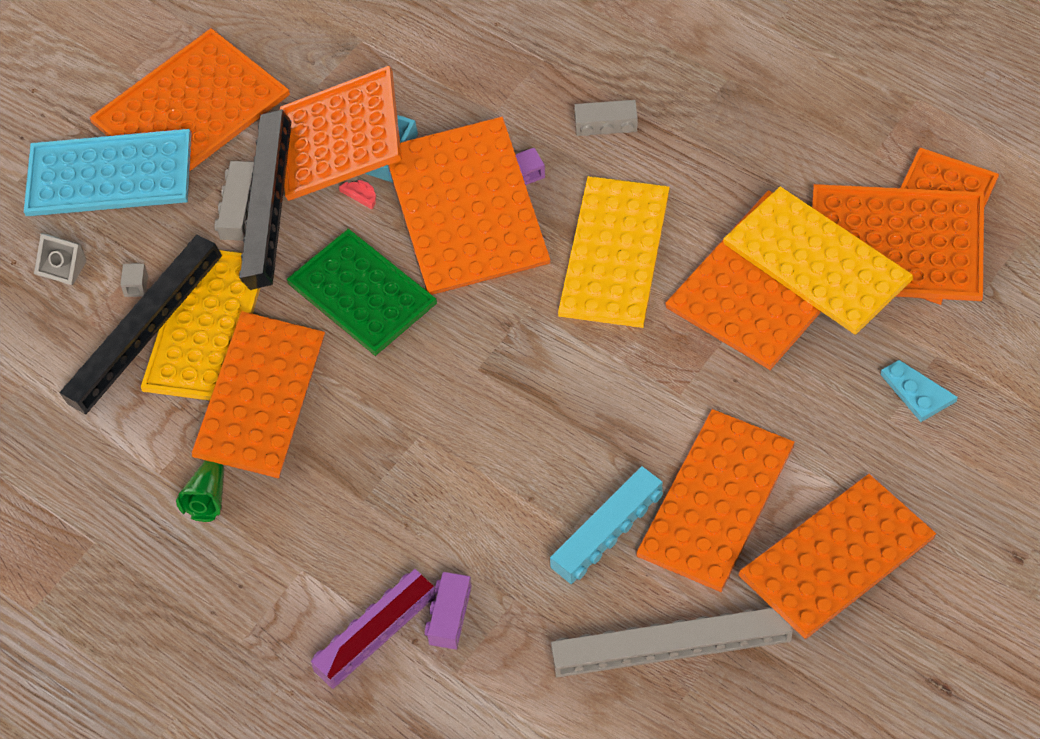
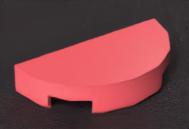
[339,180,376,209]

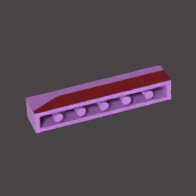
[311,569,436,689]

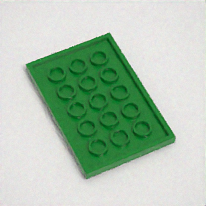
[287,228,437,356]

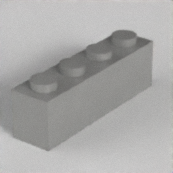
[215,161,255,241]

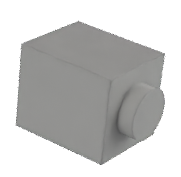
[120,263,148,297]

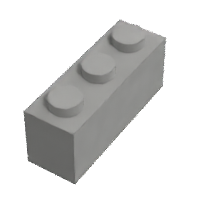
[574,100,638,136]

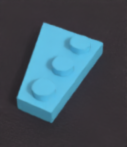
[880,360,958,422]

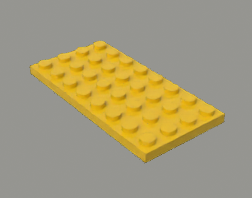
[558,176,670,328]
[723,186,913,335]
[141,250,260,401]

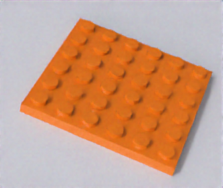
[280,66,402,201]

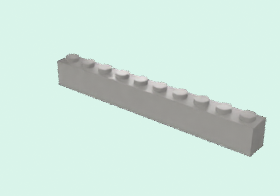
[551,606,792,678]

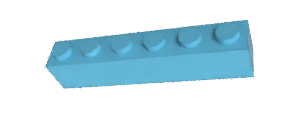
[550,466,663,584]

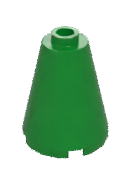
[176,460,224,522]

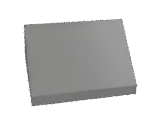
[34,233,87,285]

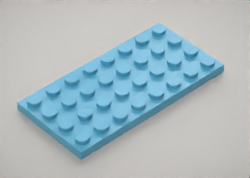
[24,129,192,216]

